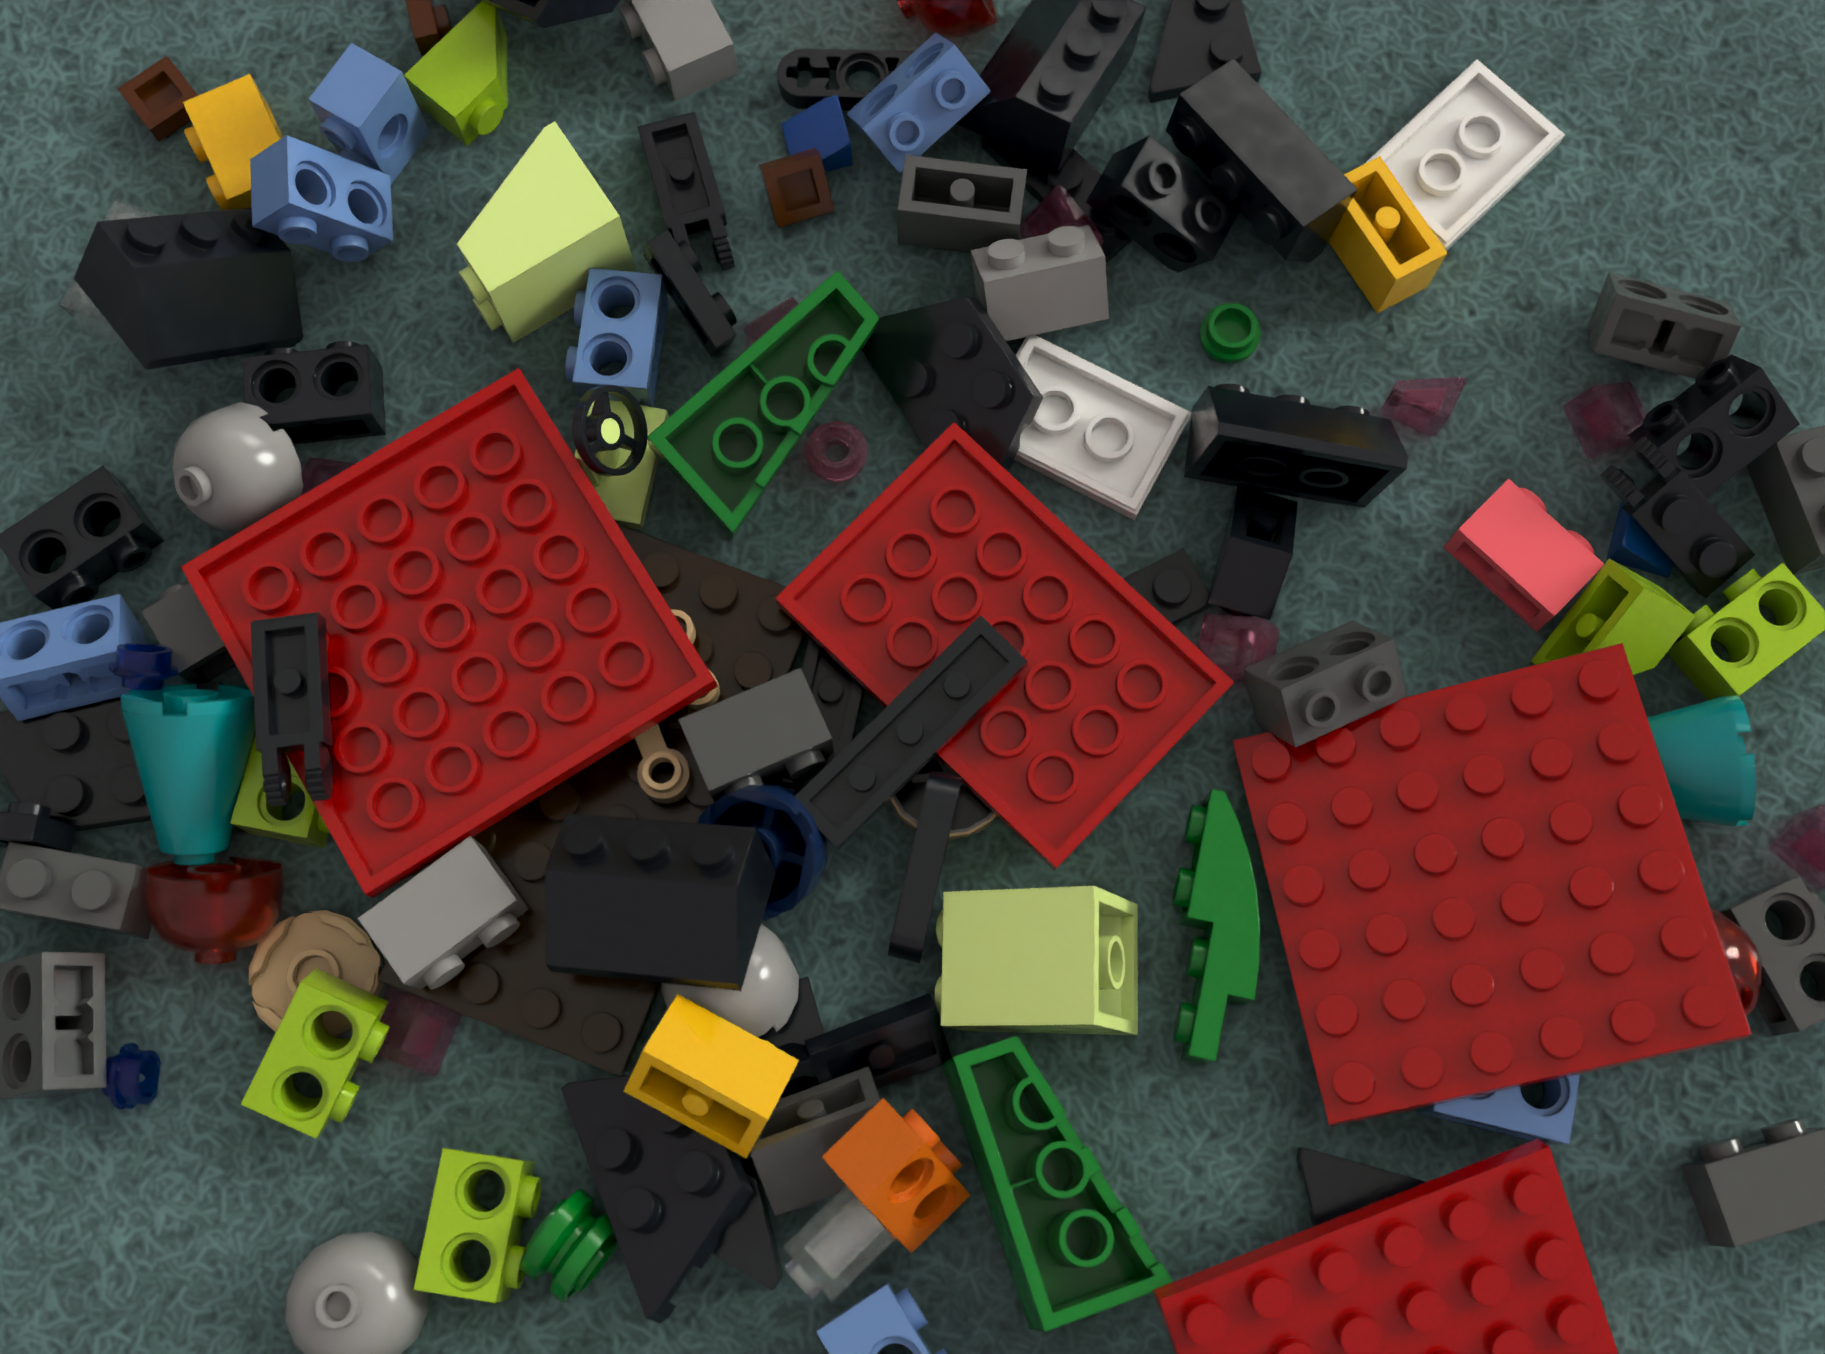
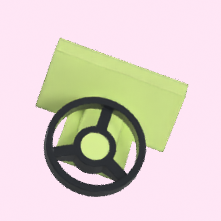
[572,385,669,530]

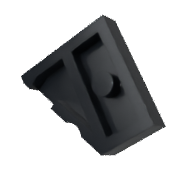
[1148,0,1262,103]

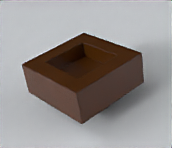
[405,0,453,57]
[117,56,199,142]
[759,148,835,228]

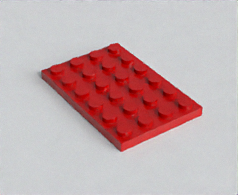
[775,422,1234,871]
[1153,1138,1618,1354]

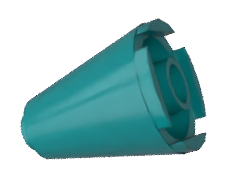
[121,684,255,865]
[1647,696,1756,827]

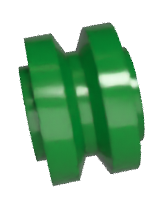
[519,1189,618,1303]

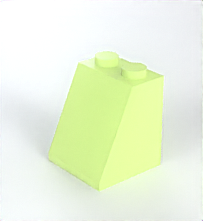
[457,121,636,343]
[935,886,1138,1035]

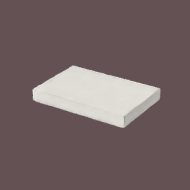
[1366,60,1565,251]
[1014,335,1191,520]

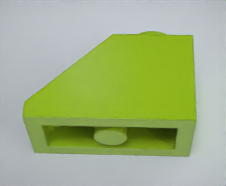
[404,1,508,146]
[1531,558,1696,675]

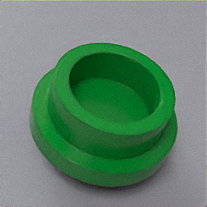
[1199,303,1261,363]

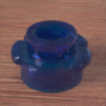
[109,643,178,691]
[102,1043,161,1110]

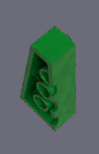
[647,270,880,539]
[941,1036,1173,1332]

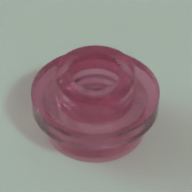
[806,421,868,482]

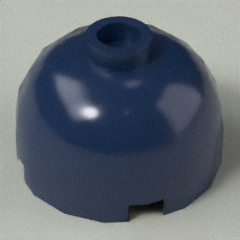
[697,784,827,921]

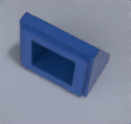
[781,95,853,172]
[1606,502,1672,578]

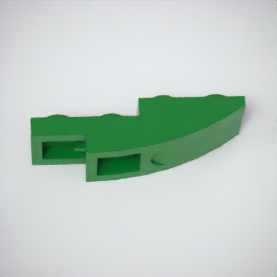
[1172,789,1260,1065]

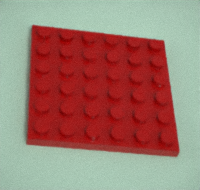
[180,368,718,898]
[1233,643,1751,1127]

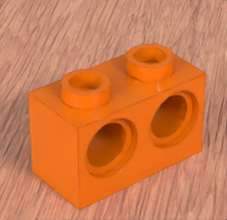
[822,1098,971,1253]

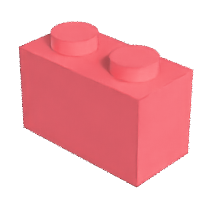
[1443,479,1604,632]

